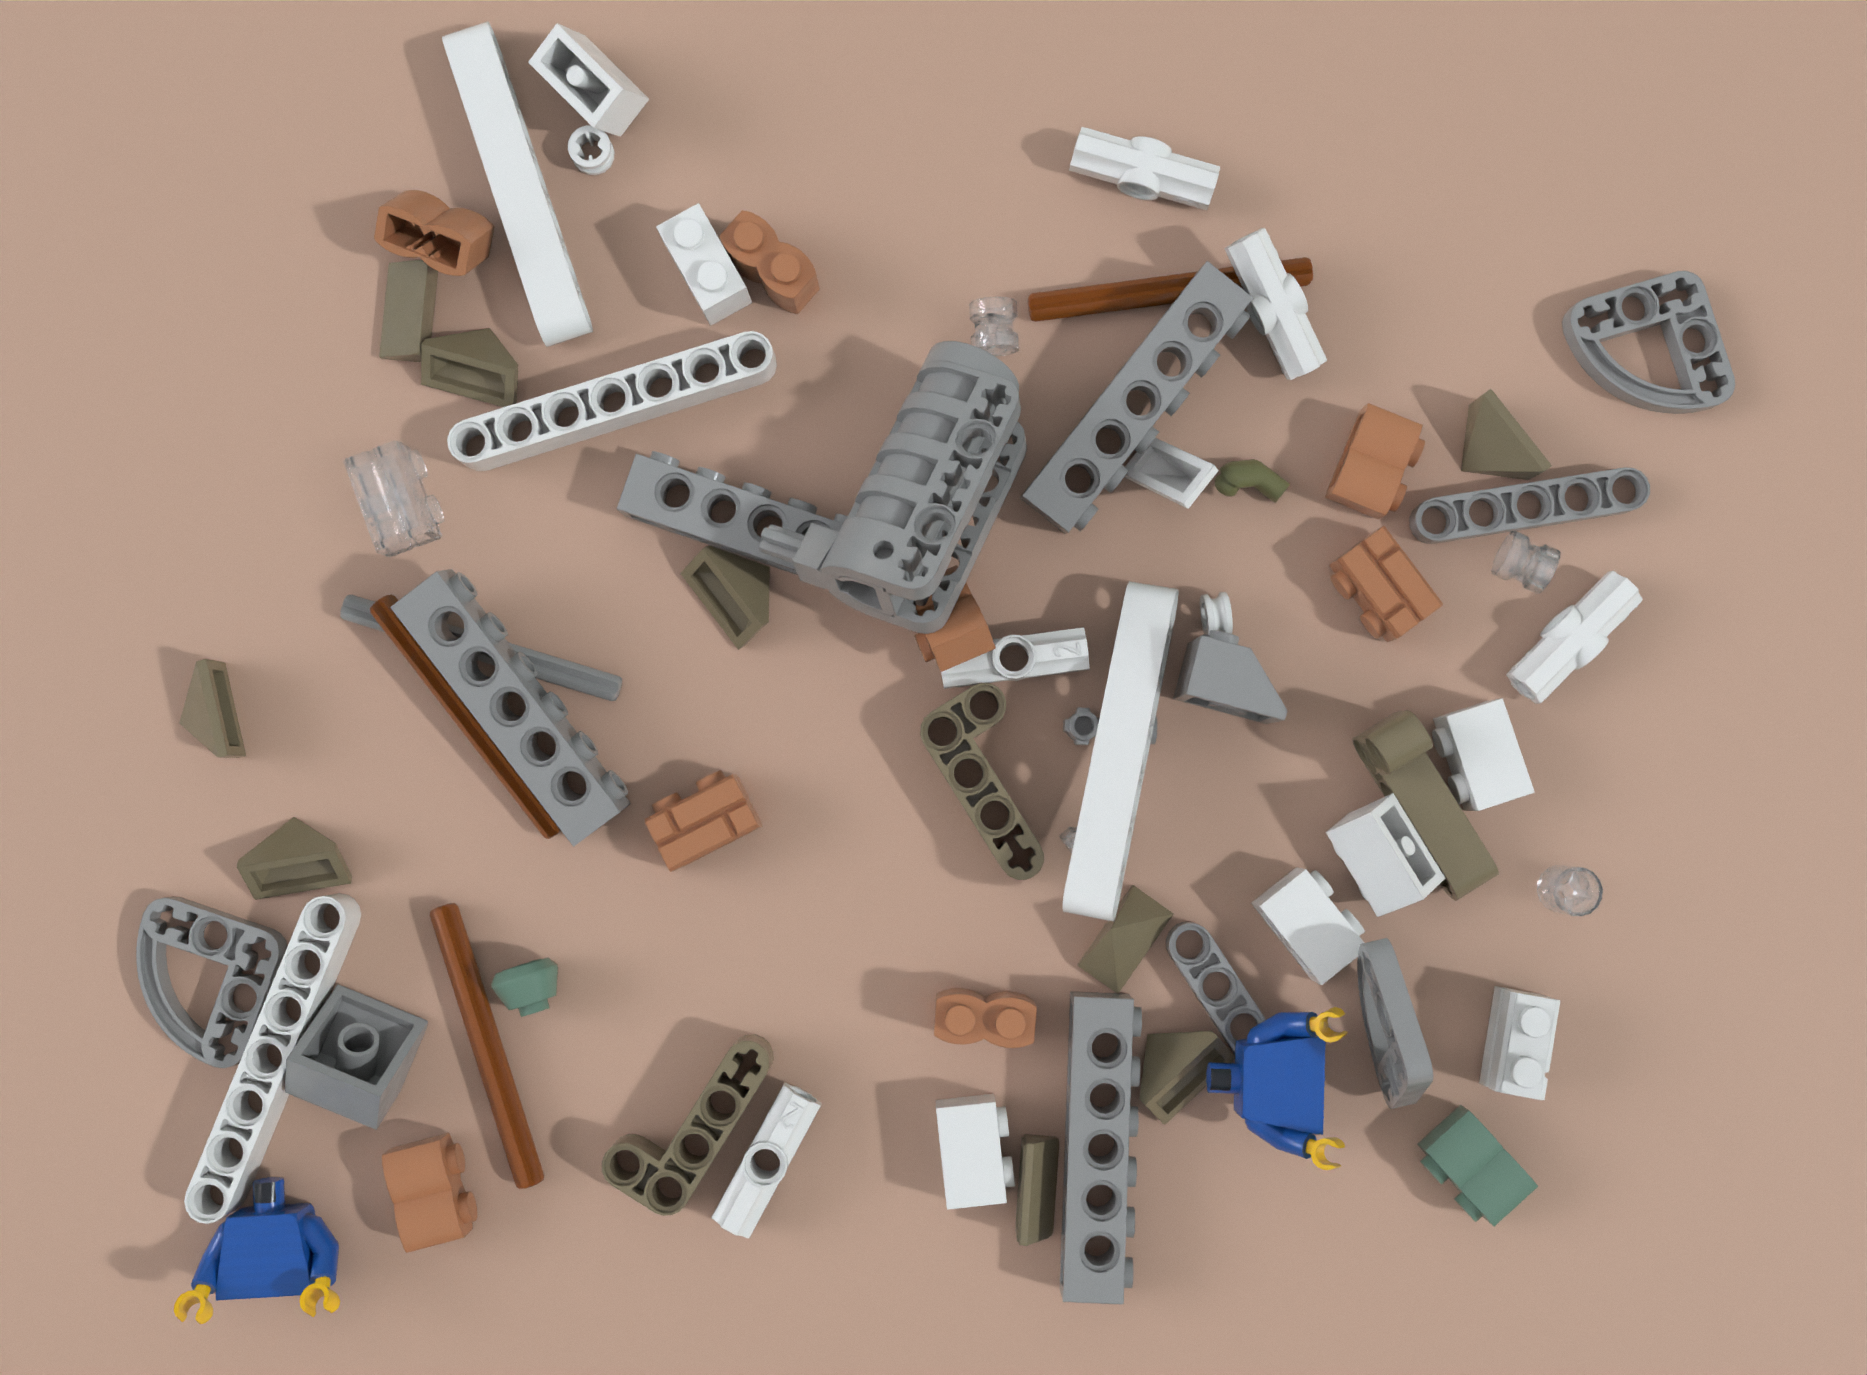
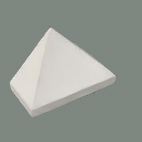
[1125,438,1219,509]

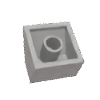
[1173,630,1288,724]
[285,984,428,1130]

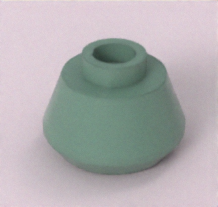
[491,957,558,1017]

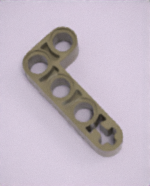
[920,683,1044,880]
[1352,710,1499,901]
[602,1034,774,1216]

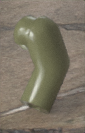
[1215,459,1290,503]

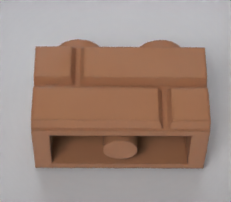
[1329,526,1443,642]
[644,770,763,872]

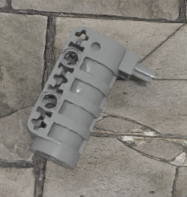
[759,341,1027,634]

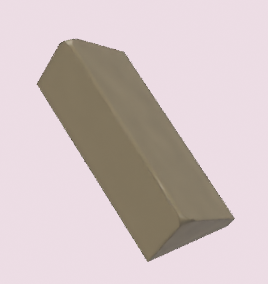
[379,259,438,362]
[1015,1134,1059,1246]

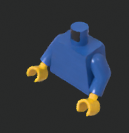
[1206,1007,1348,1170]
[174,1177,340,1324]

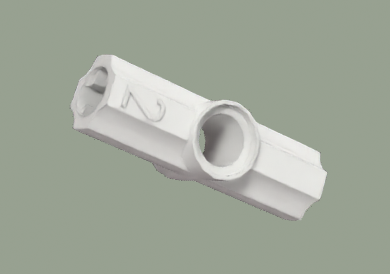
[1069,127,1220,211]
[1224,228,1327,380]
[1506,571,1643,704]
[941,627,1090,689]
[712,1083,822,1239]

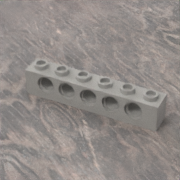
[1020,261,1253,534]
[616,451,848,575]
[390,569,631,847]
[1060,991,1142,1304]

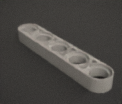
[1409,467,1650,544]
[1166,922,1266,1055]

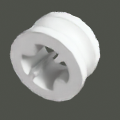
[568,125,615,175]
[1200,592,1233,635]

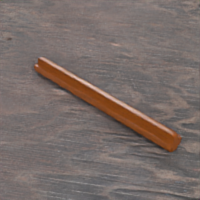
[1028,257,1313,322]
[370,594,561,839]
[430,903,544,1189]

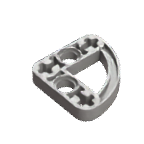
[1562,271,1735,414]
[136,896,287,1068]
[1357,938,1433,1109]

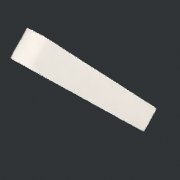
[442,21,593,347]
[447,331,777,471]
[1062,581,1179,921]
[184,893,361,1224]

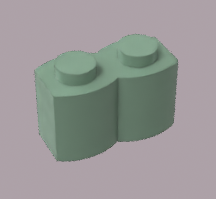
[1417,1105,1538,1226]

